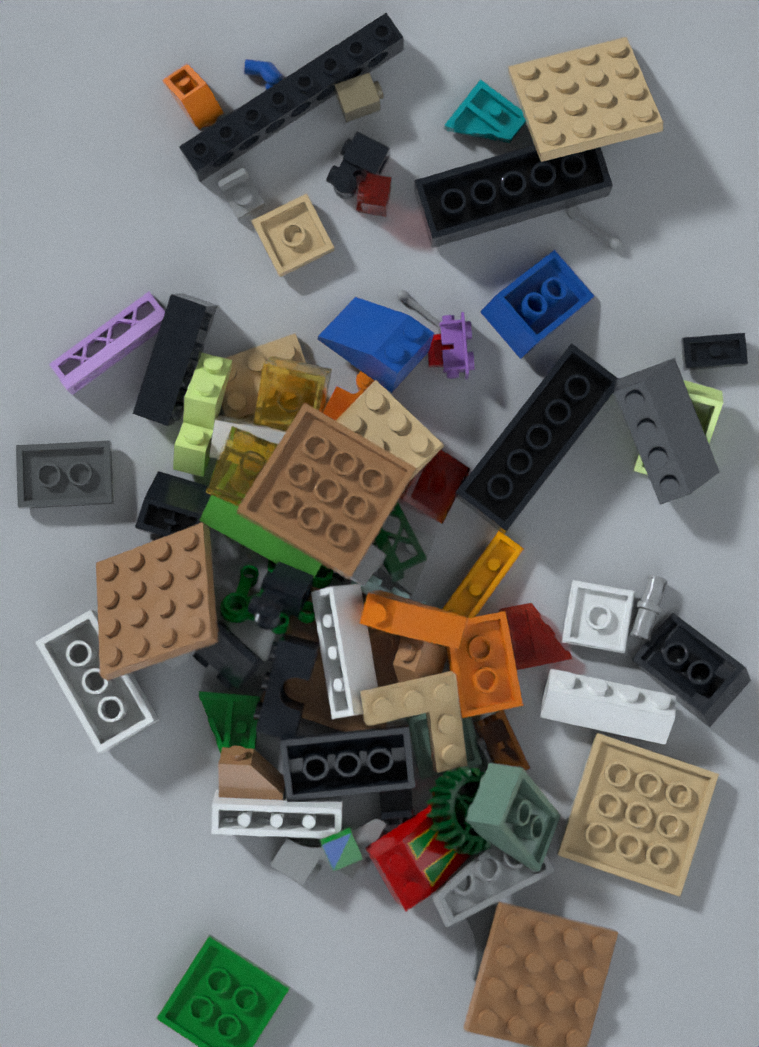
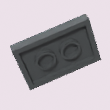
[16,440,114,509]

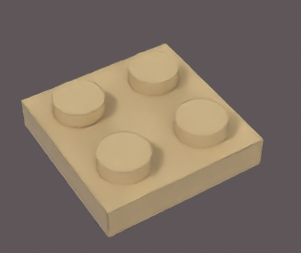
[251,193,335,278]

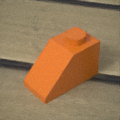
[162,64,224,130]

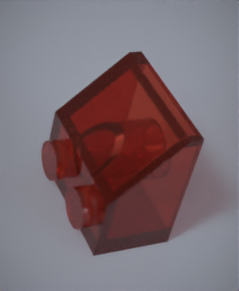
[398,449,470,524]

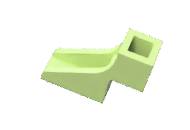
[173,353,232,477]

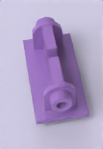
[439,312,474,379]

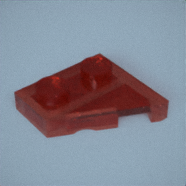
[499,603,572,670]

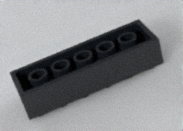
[414,145,613,248]
[455,343,619,534]

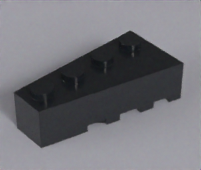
[132,293,218,426]

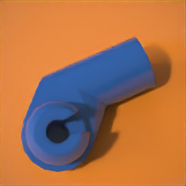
[244,59,284,90]

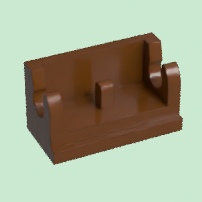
[473,710,531,771]

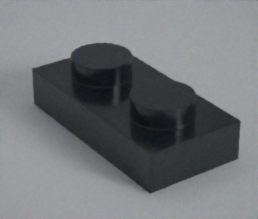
[681,333,748,371]

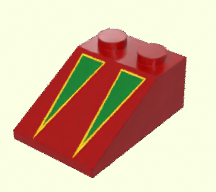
[365,806,470,911]

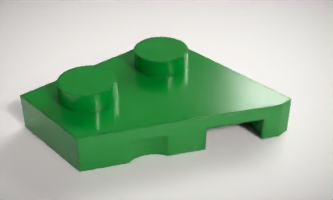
[198,691,261,754]

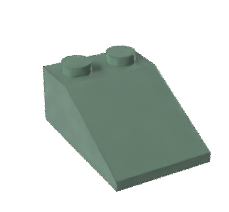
[466,763,561,872]

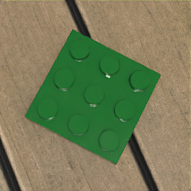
[156,934,290,1047]

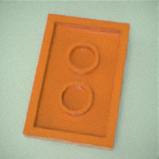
[446,611,523,718]

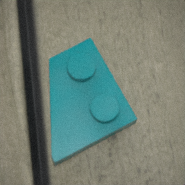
[444,79,526,143]

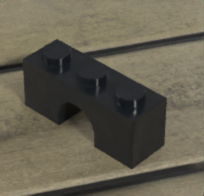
[253,633,320,738]

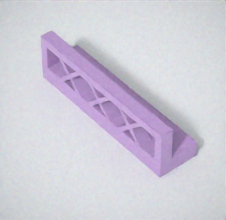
[49,292,165,395]

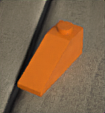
[360,590,468,649]

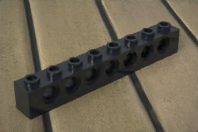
[179,12,404,182]

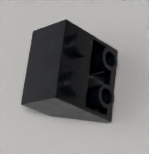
[135,471,216,538]

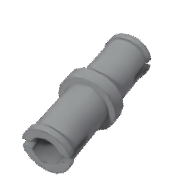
[630,575,668,641]

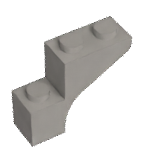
[270,817,388,886]

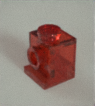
[356,173,392,217]

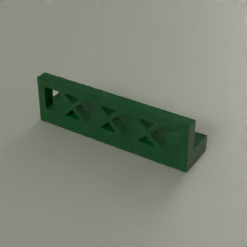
[373,501,427,583]

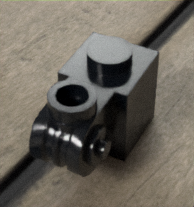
[326,131,390,199]
[247,562,314,630]

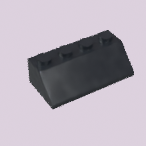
[614,358,720,505]
[280,725,415,802]

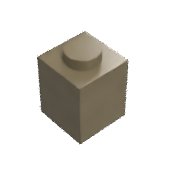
[335,72,384,123]

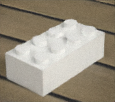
[35,610,159,753]

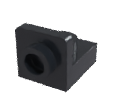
[379,788,414,825]

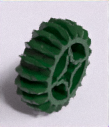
[426,766,492,855]

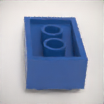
[480,250,595,359]
[317,297,434,393]

